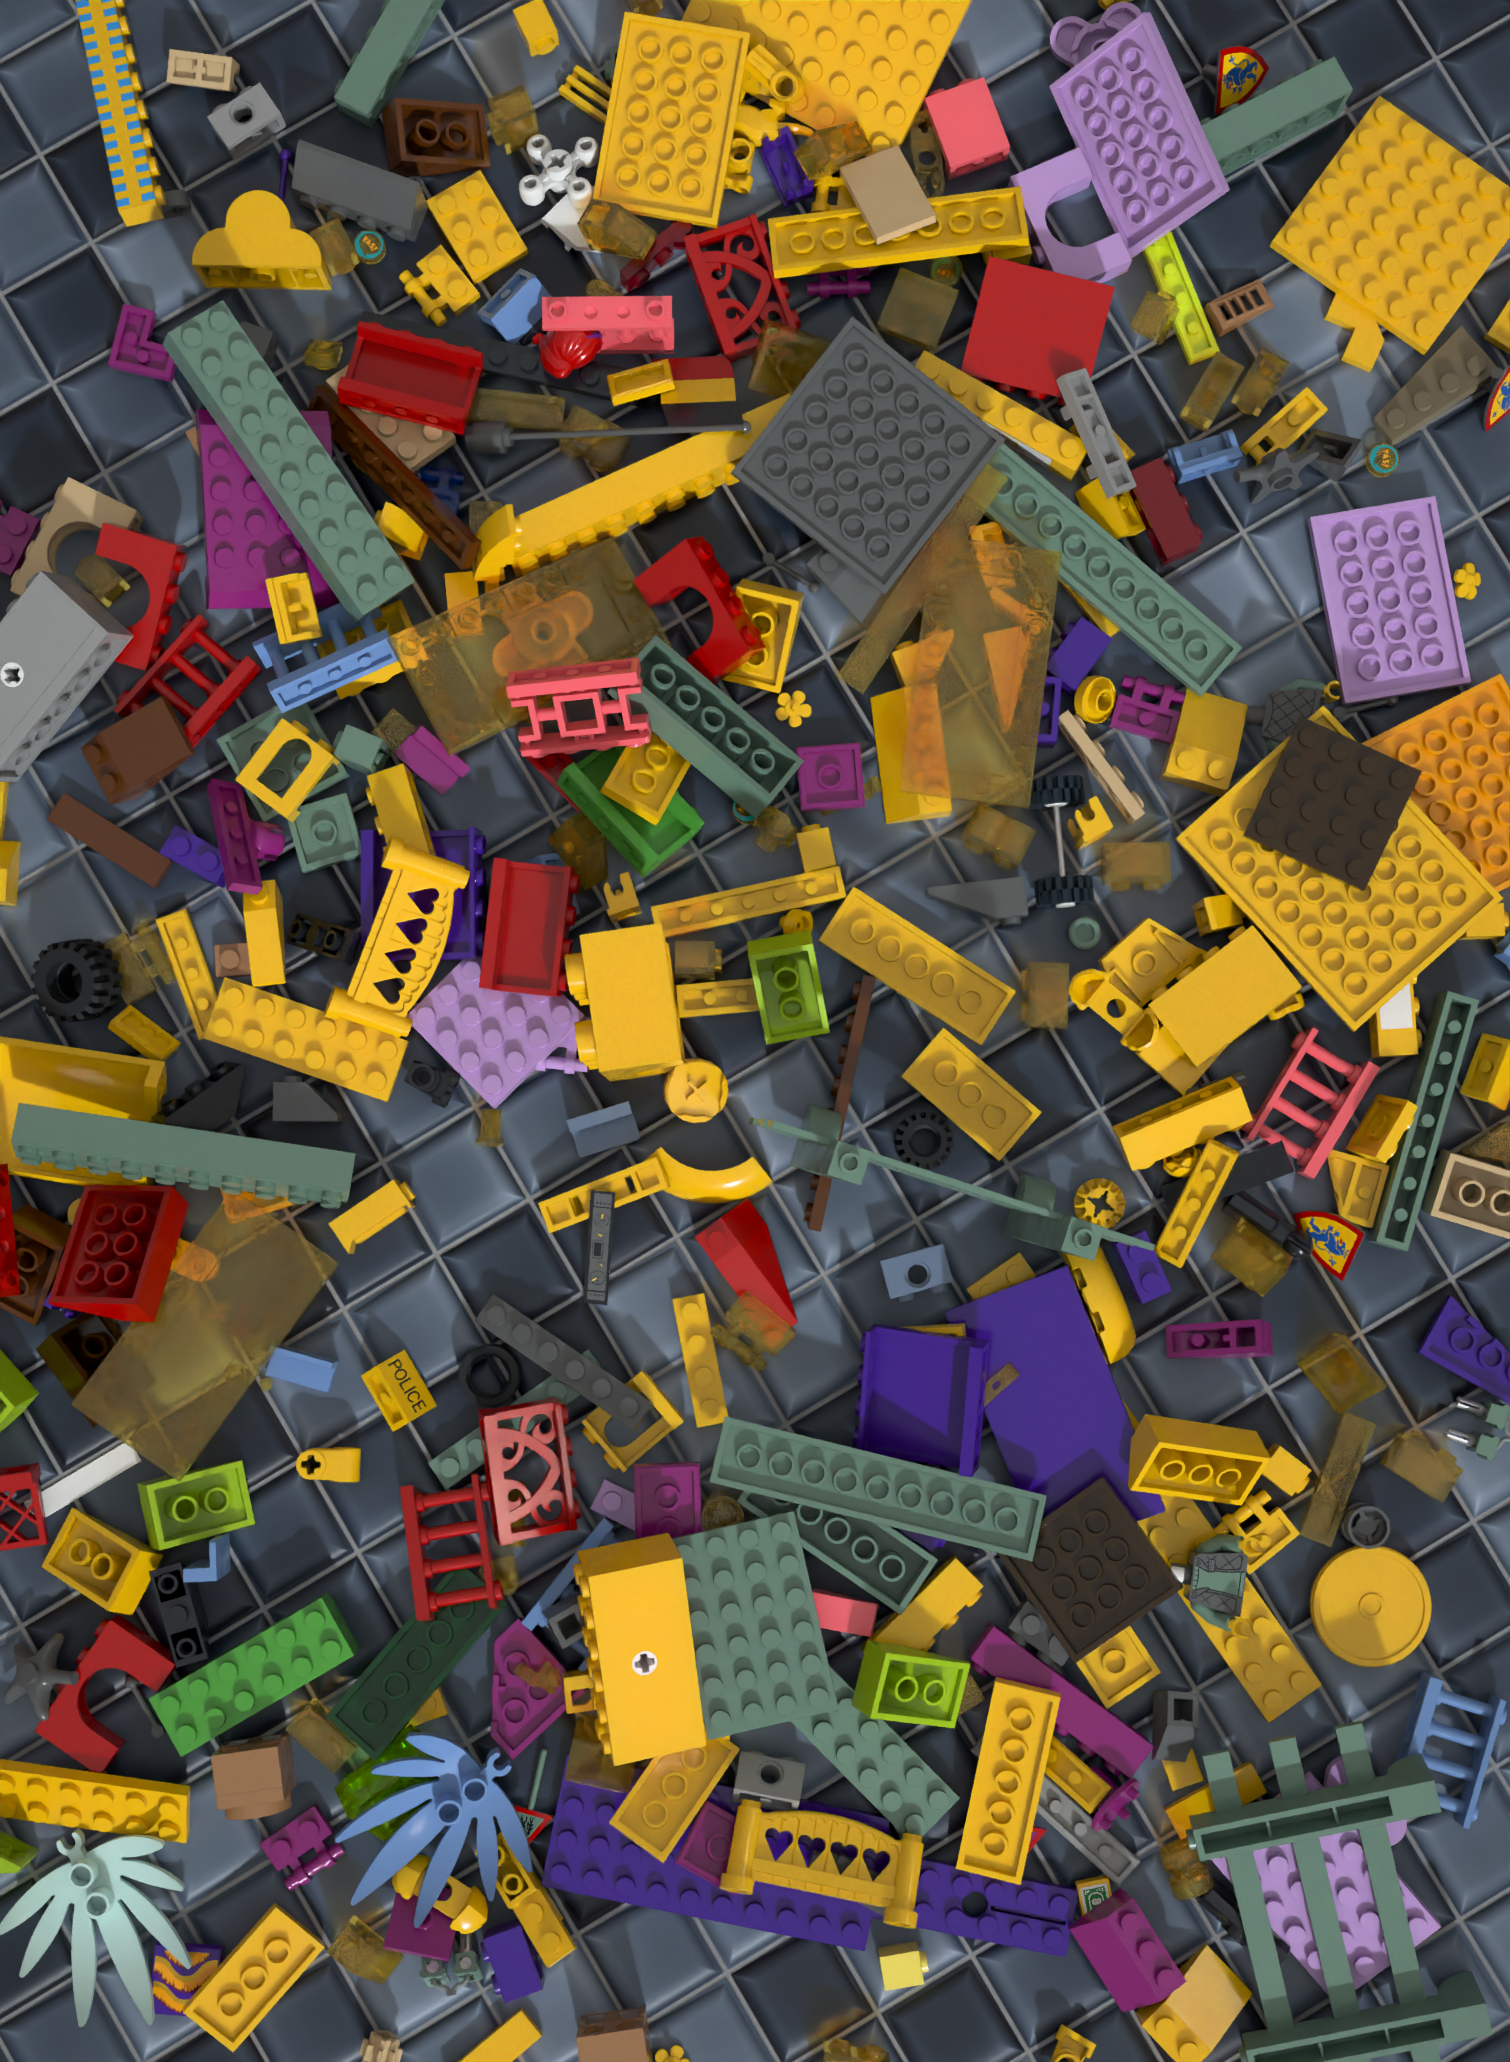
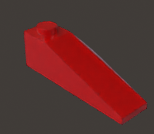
[695,1198,798,1341]

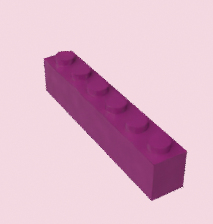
[968,1621,1154,1779]

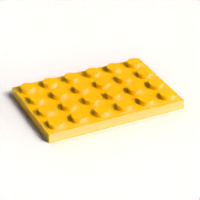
[592,12,751,228]

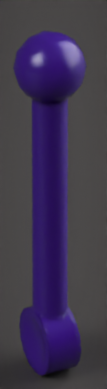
[278,149,292,207]

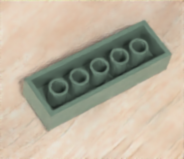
[1200,56,1353,176]
[607,635,804,819]
[737,1490,938,1615]

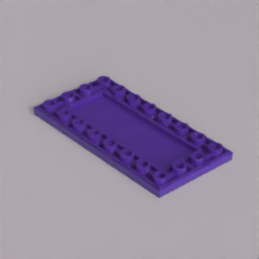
[945,1264,1166,1521]

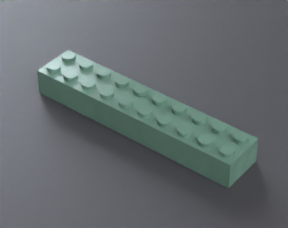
[162,300,415,623]
[11,1103,356,1209]

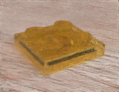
[876,267,959,352]

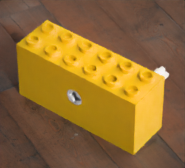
[573,1533,706,1766]

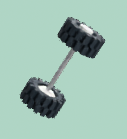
[1025,775,1095,909]

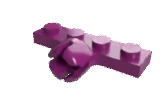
[207,779,285,895]

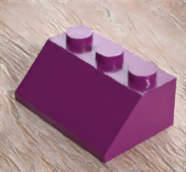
[1068,1888,1187,2012]

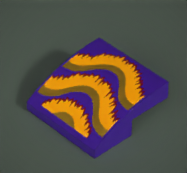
[151,1941,223,2016]

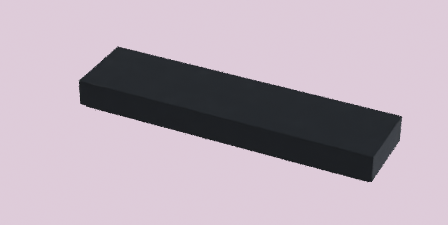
[1159,1140,1294,1215]

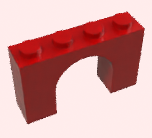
[95,523,188,671]
[633,536,766,685]
[34,1614,176,1773]

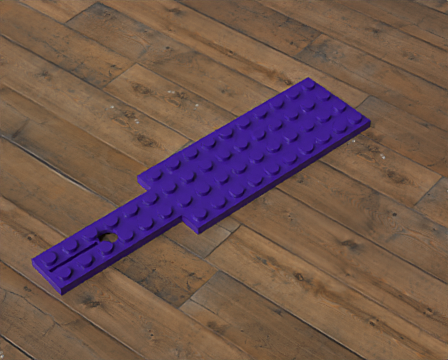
[541,1752,1078,1957]

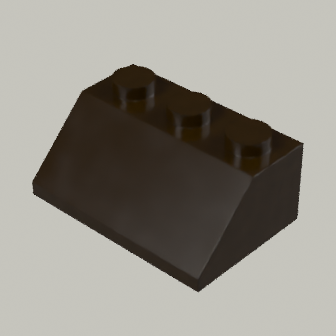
[36,1313,157,1428]

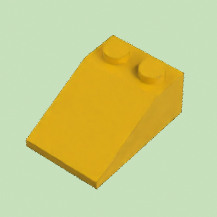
[722,579,805,693]
[1160,688,1248,797]
[41,1507,163,1615]
[1135,1943,1253,2062]

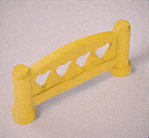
[324,836,470,1038]
[719,1799,924,1928]

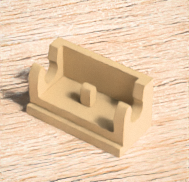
[166,49,240,92]

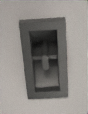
[1299,429,1364,482]

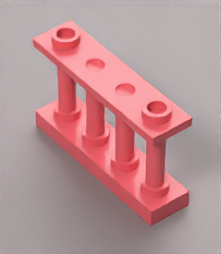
[542,296,675,354]
[1241,1027,1380,1179]

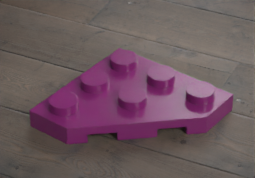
[490,1616,586,1760]

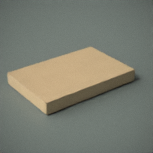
[839,145,936,245]

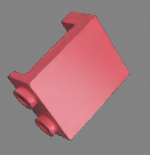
[923,77,1010,180]

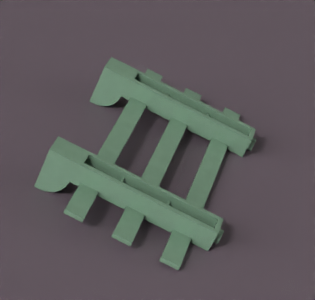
[749,1103,1155,1261]
[1186,1721,1493,2062]

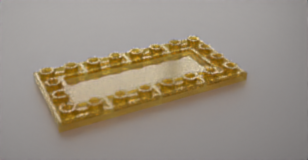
[899,534,1062,809]
[387,536,673,757]
[71,1194,339,1481]

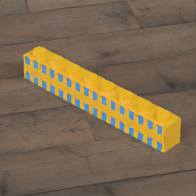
[75,0,166,227]

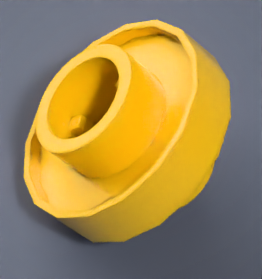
[1074,675,1116,724]

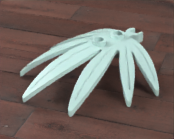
[0,1828,192,2027]

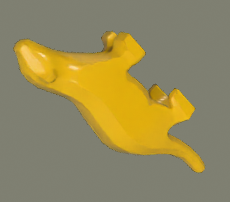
[733,89,814,147]

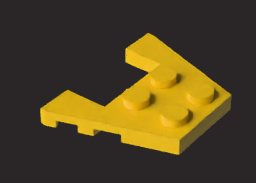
[1098,918,1207,1016]

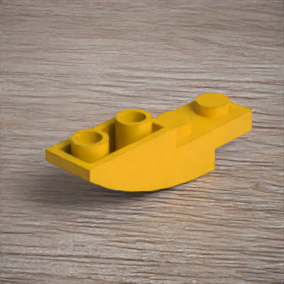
[472,504,522,595]
[475,1832,578,1967]

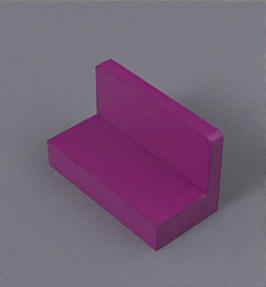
[395,725,471,795]

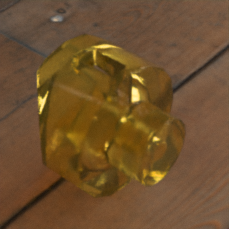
[752,806,798,854]

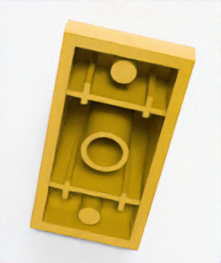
[192,190,332,290]

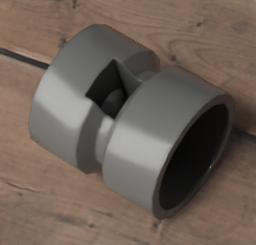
[1337,1500,1391,1549]

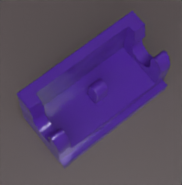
[759,126,814,209]

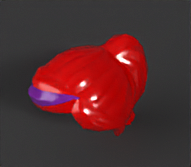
[532,330,603,379]

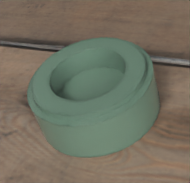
[1067,917,1101,950]

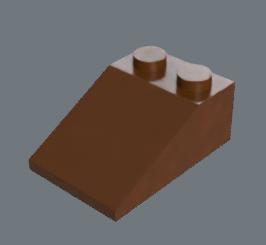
[382,97,491,177]
[80,696,196,804]
[0,1204,72,1327]

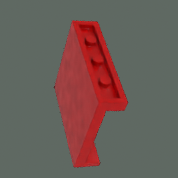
[961,256,1115,406]

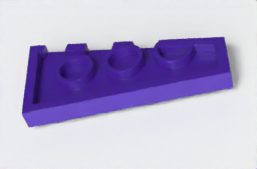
[1416,1295,1510,1405]

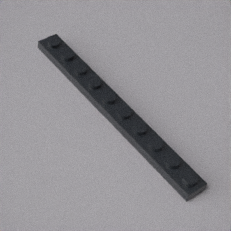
[355,311,664,412]

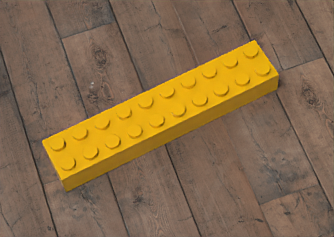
[511,393,791,577]

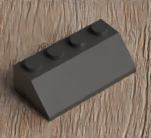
[292,139,428,242]

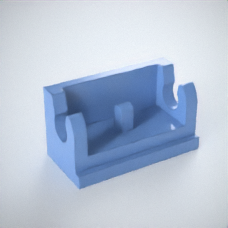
[1166,429,1243,485]

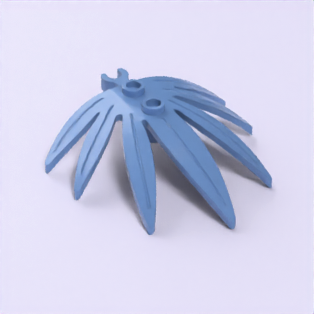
[335,1732,532,1928]

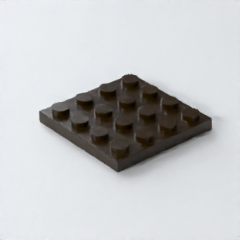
[1243,716,1422,892]
[997,1476,1184,1664]

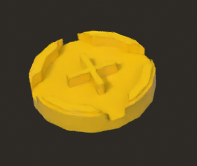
[663,1058,729,1123]

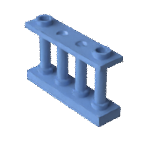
[252,603,401,713]
[522,1516,620,1672]
[1395,1671,1508,1829]

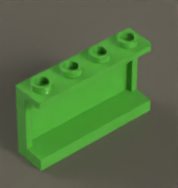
[556,746,704,878]

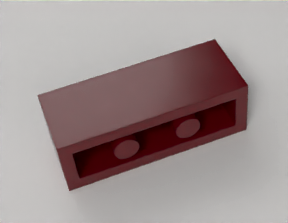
[1129,457,1203,567]

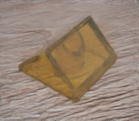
[1296,1332,1387,1414]

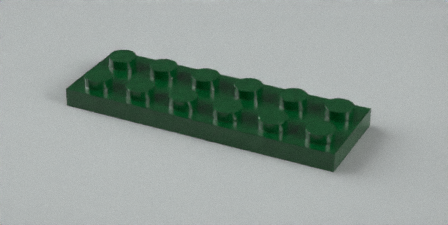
[326,1568,508,1761]

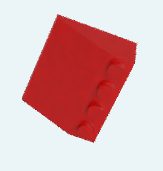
[48,1185,189,1322]

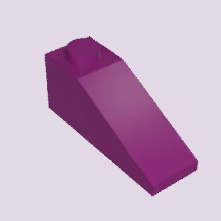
[1165,1319,1273,1359]

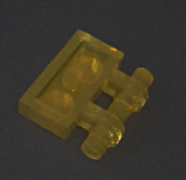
[104,923,177,1005]
[710,1291,796,1372]

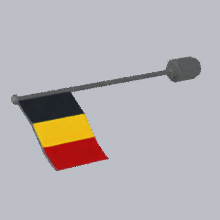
[465,356,751,454]

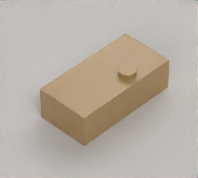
[1422,1149,1510,1239]

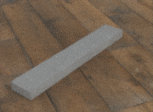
[971,1734,1141,1886]

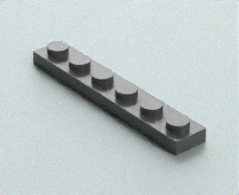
[475,1294,653,1431]

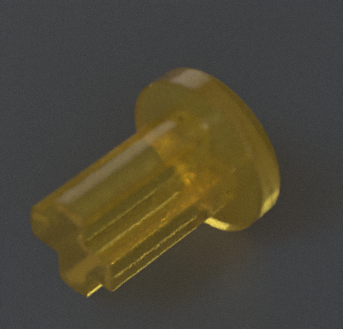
[475,1109,505,1147]

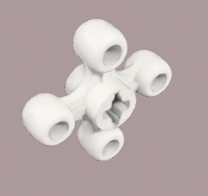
[519,134,600,209]

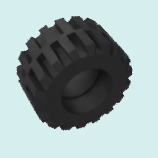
[31,938,123,1023]

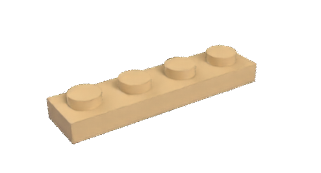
[1058,710,1145,825]

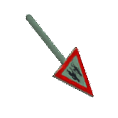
[513,1748,554,1846]

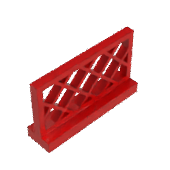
[0,1463,49,1551]

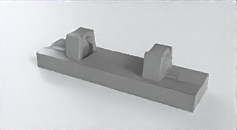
[1056,368,1137,499]

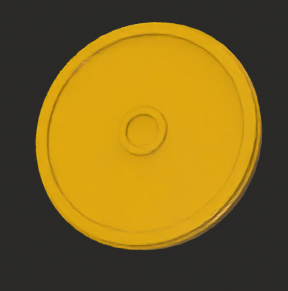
[1310,1546,1432,1667]

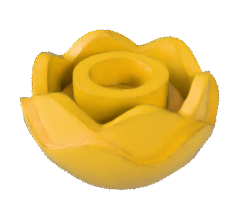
[1163,1146,1201,1178]

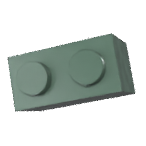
[333,724,392,775]

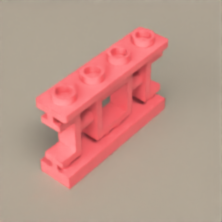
[506,657,652,758]

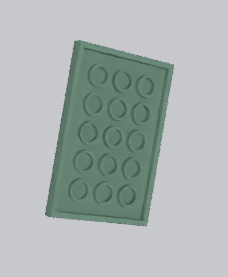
[672,1510,839,1740]

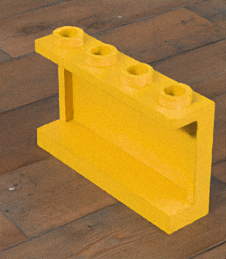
[1148,925,1302,1069]

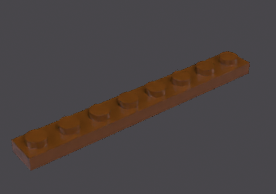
[307,385,482,570]
[803,975,876,1232]

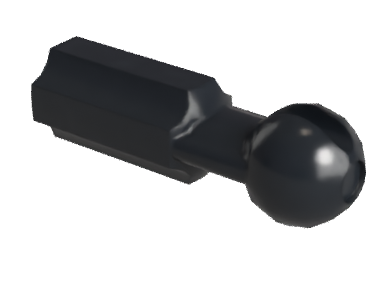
[1221,1191,1313,1261]

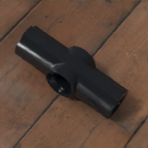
[1196,1878,1291,1965]

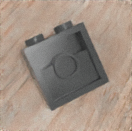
[1005,1595,1069,1667]

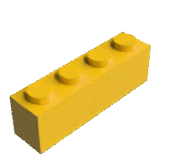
[1112,1076,1253,1171]
[861,1554,984,1653]

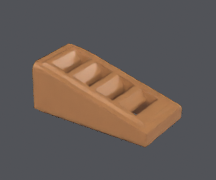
[1203,279,1275,337]

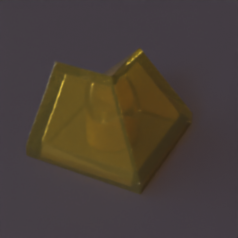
[565,1714,636,1794]

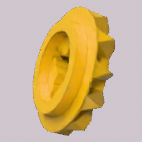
[1073,1178,1126,1229]

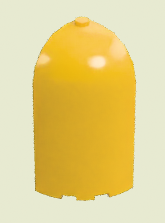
[0,1036,167,1186]

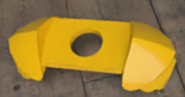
[1068,969,1159,1051]
[392,1854,488,1934]

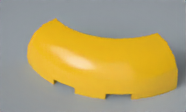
[643,1147,773,1204]
[1061,1245,1136,1364]

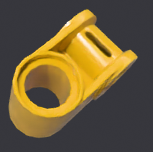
[296,1447,361,1482]

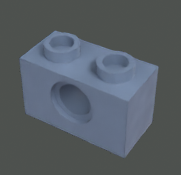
[878,1243,953,1303]

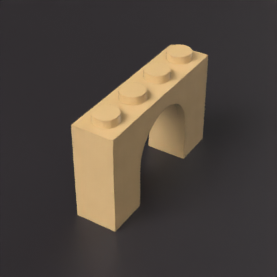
[10,477,144,604]

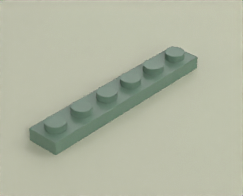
[428,1349,603,1490]

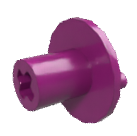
[1090,1766,1140,1832]

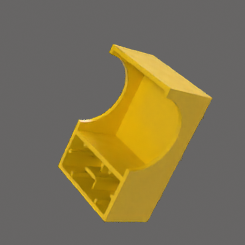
[565,923,685,1082]

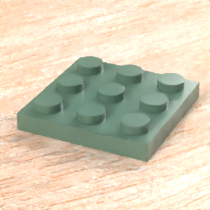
[217,702,349,822]

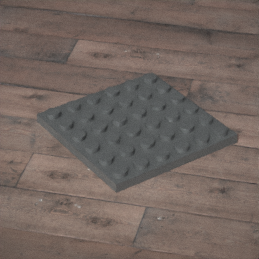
[731,316,1006,595]

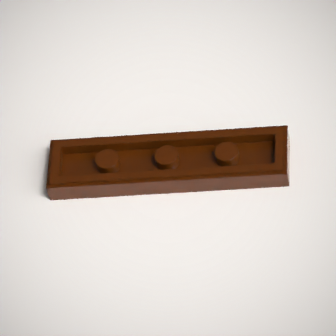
[46,793,174,889]

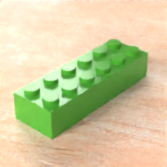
[149,1592,360,1757]

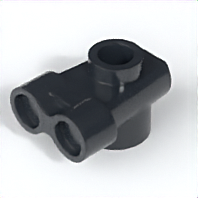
[404,1060,461,1108]

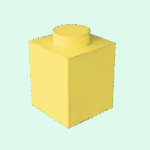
[878,1941,929,1991]

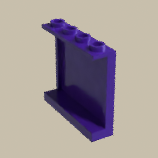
[361,826,487,961]
[853,1323,990,1477]

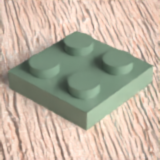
[287,793,361,874]

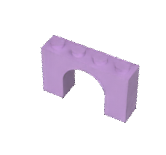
[1008,147,1132,283]

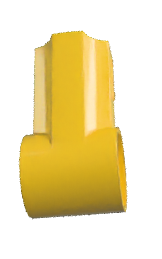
[745,43,805,104]

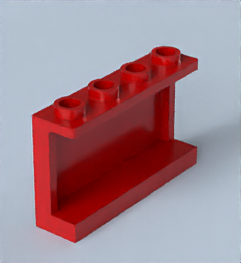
[337,321,484,435]
[479,858,580,998]

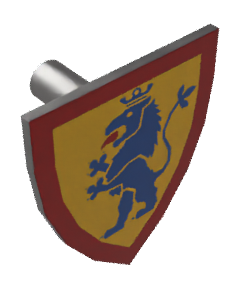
[1202,45,1269,115]
[1482,366,1510,432]
[1293,1210,1366,1281]

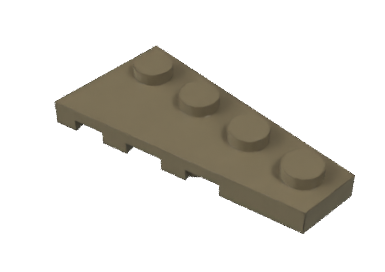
[1373,325,1498,446]

